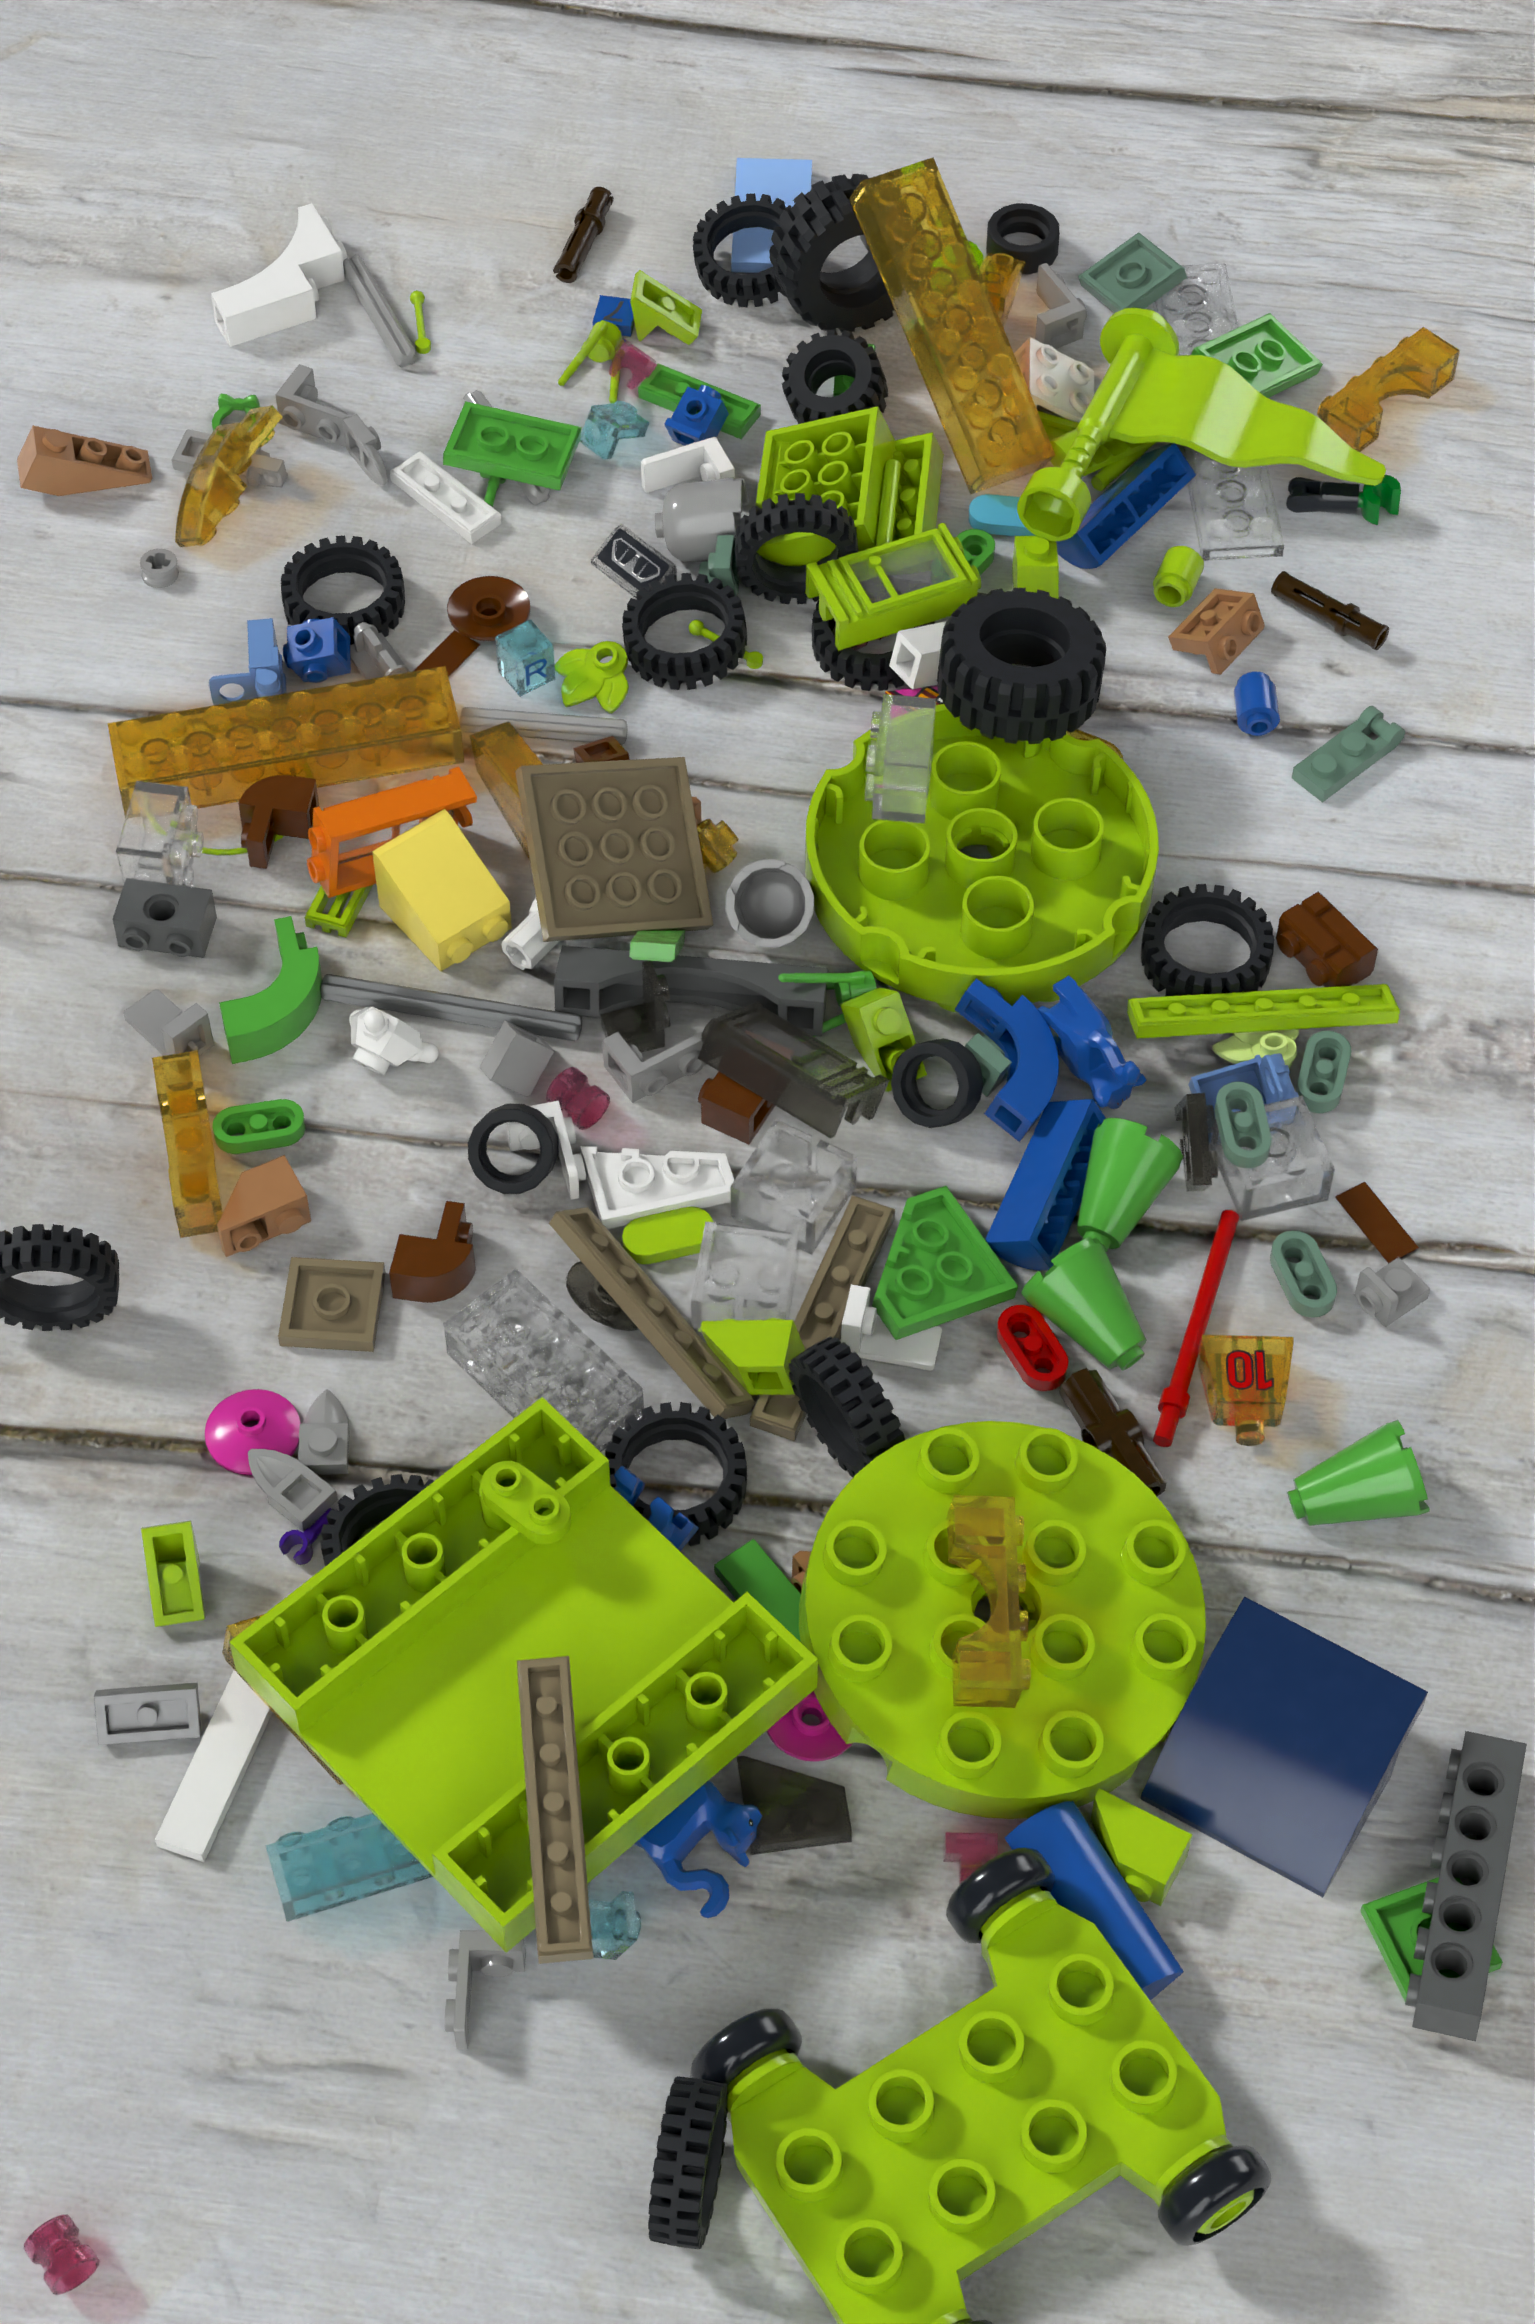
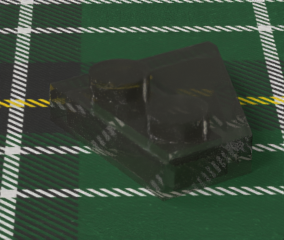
[1174,1093,1218,1192]
[737,1756,852,1855]

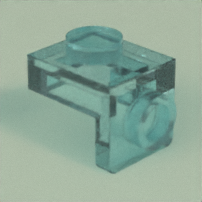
[580,401,650,460]
[589,1891,641,1960]

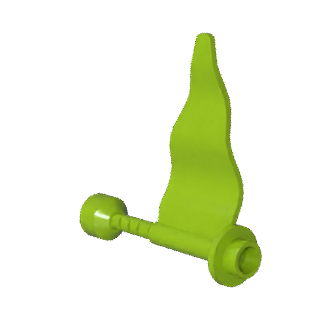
[1017,308,1386,541]

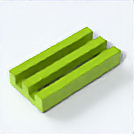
[304,858,373,938]

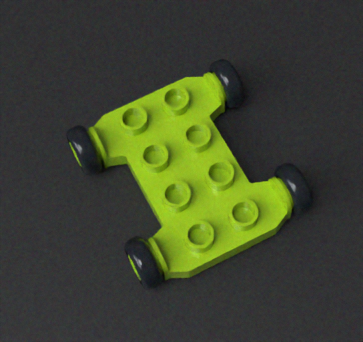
[690,1848,1271,2324]

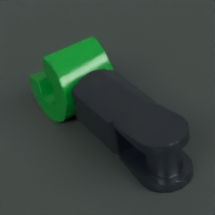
[1286,475,1401,525]

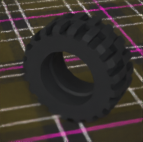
[769,174,927,333]
[937,588,1106,744]

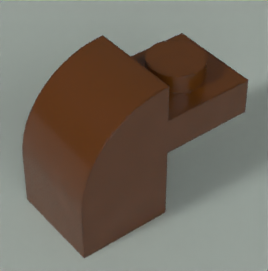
[238,775,319,869]
[389,1201,476,1303]

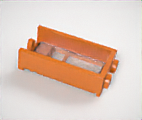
[307,766,477,898]

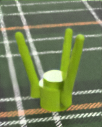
[558,320,625,404]

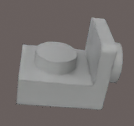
[1354,1257,1430,1327]

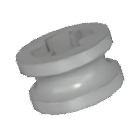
[140,549,179,588]

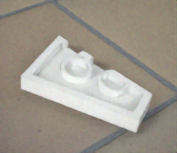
[580,1146,737,1229]

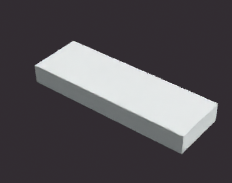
[390,451,502,544]

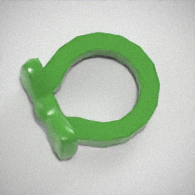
[212,393,260,442]

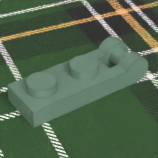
[1292,705,1405,803]

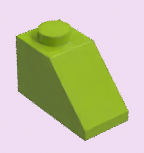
[1012,536,1059,599]
[1091,1788,1192,1906]

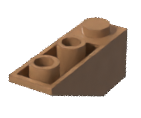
[17,425,152,496]

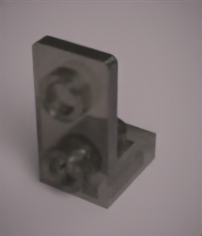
[600,961,671,1053]

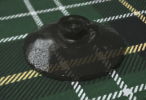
[566,1261,639,1331]

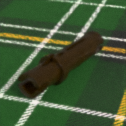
[553,187,614,283]
[1271,571,1389,650]

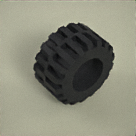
[782,330,888,424]

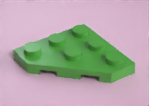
[872,1186,1018,1340]

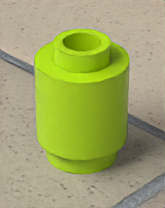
[1153,546,1204,607]

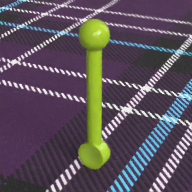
[410,290,431,354]
[688,620,763,669]

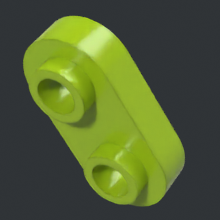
[481,1461,571,1544]

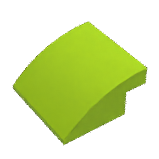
[755,406,944,577]

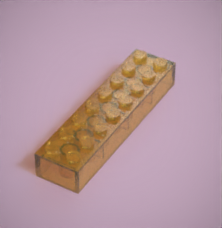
[849,157,1056,495]
[107,666,464,821]

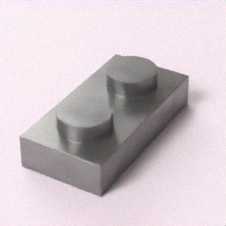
[94,1682,202,1745]

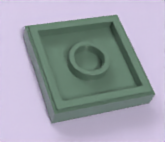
[1078,232,1187,313]

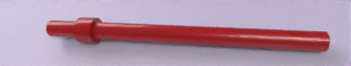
[1153,1210,1240,1447]

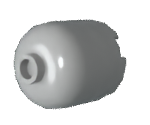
[655,477,748,562]
[725,859,815,948]

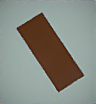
[412,630,481,696]
[1335,1182,1419,1264]

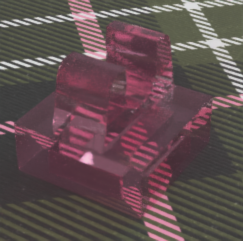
[609,338,657,389]
[943,1832,998,1885]

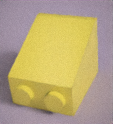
[372,809,512,972]

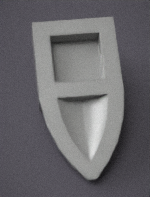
[343,414,387,485]
[298,1389,350,1475]
[248,1449,338,1532]

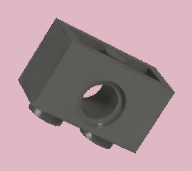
[112,878,217,958]

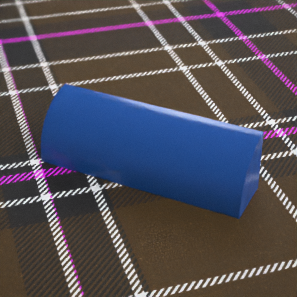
[1056,443,1196,569]
[985,1099,1106,1271]
[1004,1801,1184,2001]

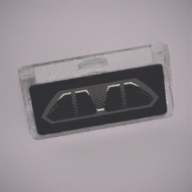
[591,524,677,599]

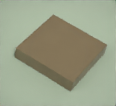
[278,1257,386,1352]

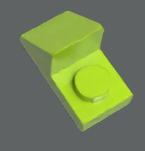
[630,270,702,345]
[141,1520,206,1627]

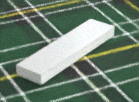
[155,1668,274,1862]

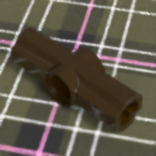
[1059,1368,1167,1497]

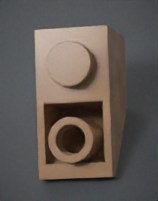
[217,1155,311,1257]

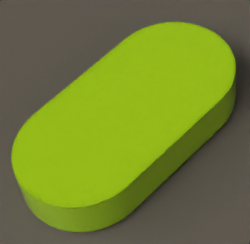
[622,1207,714,1264]

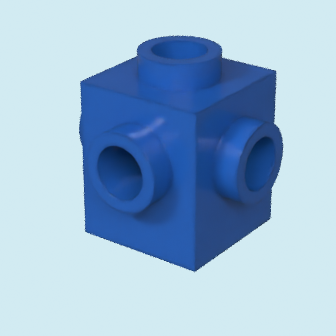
[283,617,351,683]

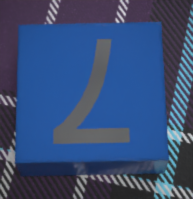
[592,295,635,337]

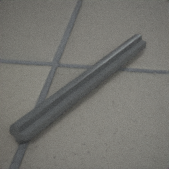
[320,974,582,1041]

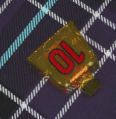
[1198,1335,1294,1446]

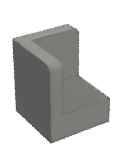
[480,1020,554,1097]

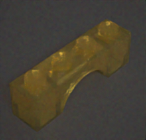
[1317,327,1460,452]
[152,1050,224,1238]
[947,1495,1031,1708]

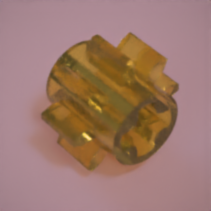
[697,819,739,873]

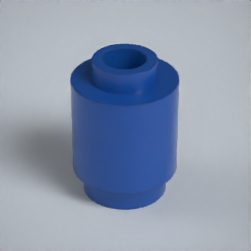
[1234,671,1280,736]

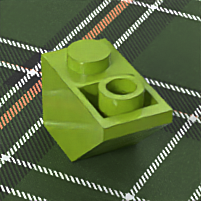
[840,987,927,1092]
[700,1318,805,1395]

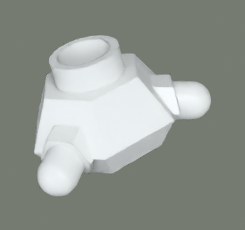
[349,1007,439,1076]

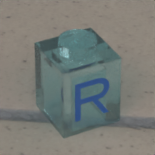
[495,619,555,697]

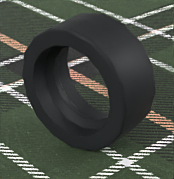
[986,203,1060,275]
[891,1038,984,1128]
[468,1104,559,1194]

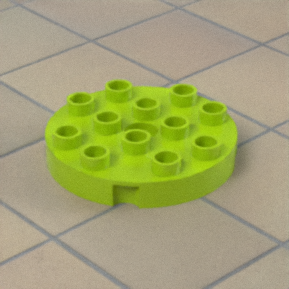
[805,704,1159,1013]
[799,1421,1206,1819]

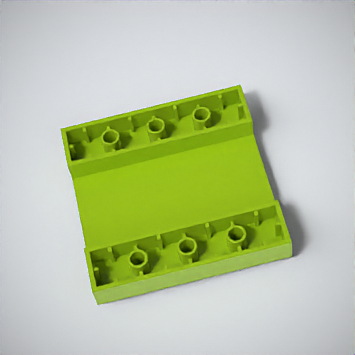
[229,1397,818,1953]

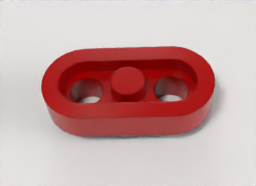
[997,1305,1069,1391]

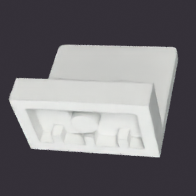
[1002,337,1094,428]

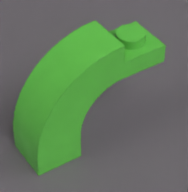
[219,916,322,1064]

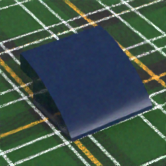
[1140,1596,1428,1898]

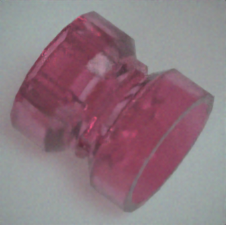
[546,1067,610,1130]
[23,2214,100,2295]

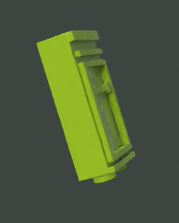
[806,523,982,651]

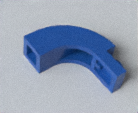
[955,978,1059,1142]

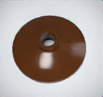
[447,576,530,641]

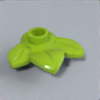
[554,641,629,714]

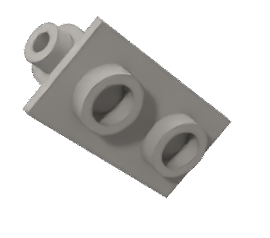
[350,622,421,705]

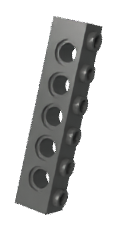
[1405,1731,1527,2041]

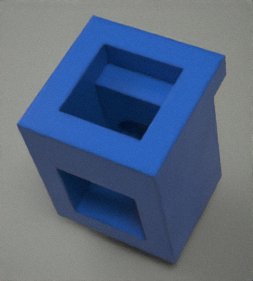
[664,385,729,446]

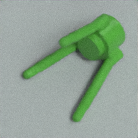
[778,971,877,1044]

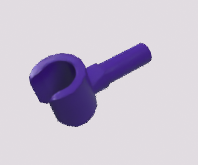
[279,1508,331,1565]

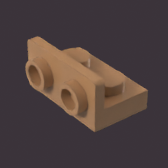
[1168,588,1265,675]

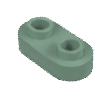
[1296,1031,1351,1113]
[1214,1082,1272,1168]
[1270,1231,1337,1318]

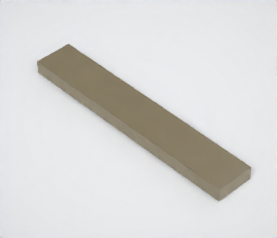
[750,1195,895,1441]
[549,1207,756,1419]
[517,1656,593,1964]

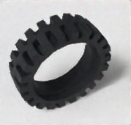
[693,193,792,308]
[735,493,858,605]
[281,535,405,645]
[622,573,747,690]
[812,576,935,691]
[1141,884,1274,996]
[0,1224,119,1331]
[788,1337,905,1477]
[605,1402,747,1546]
[320,1474,434,1566]
[648,2076,728,2249]

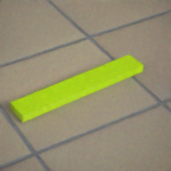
[1127,984,1400,1039]

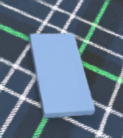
[731,158,812,273]

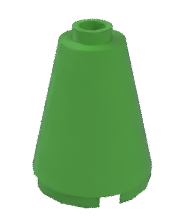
[1077,1118,1183,1252]
[1021,1237,1147,1371]
[1287,1420,1430,1526]

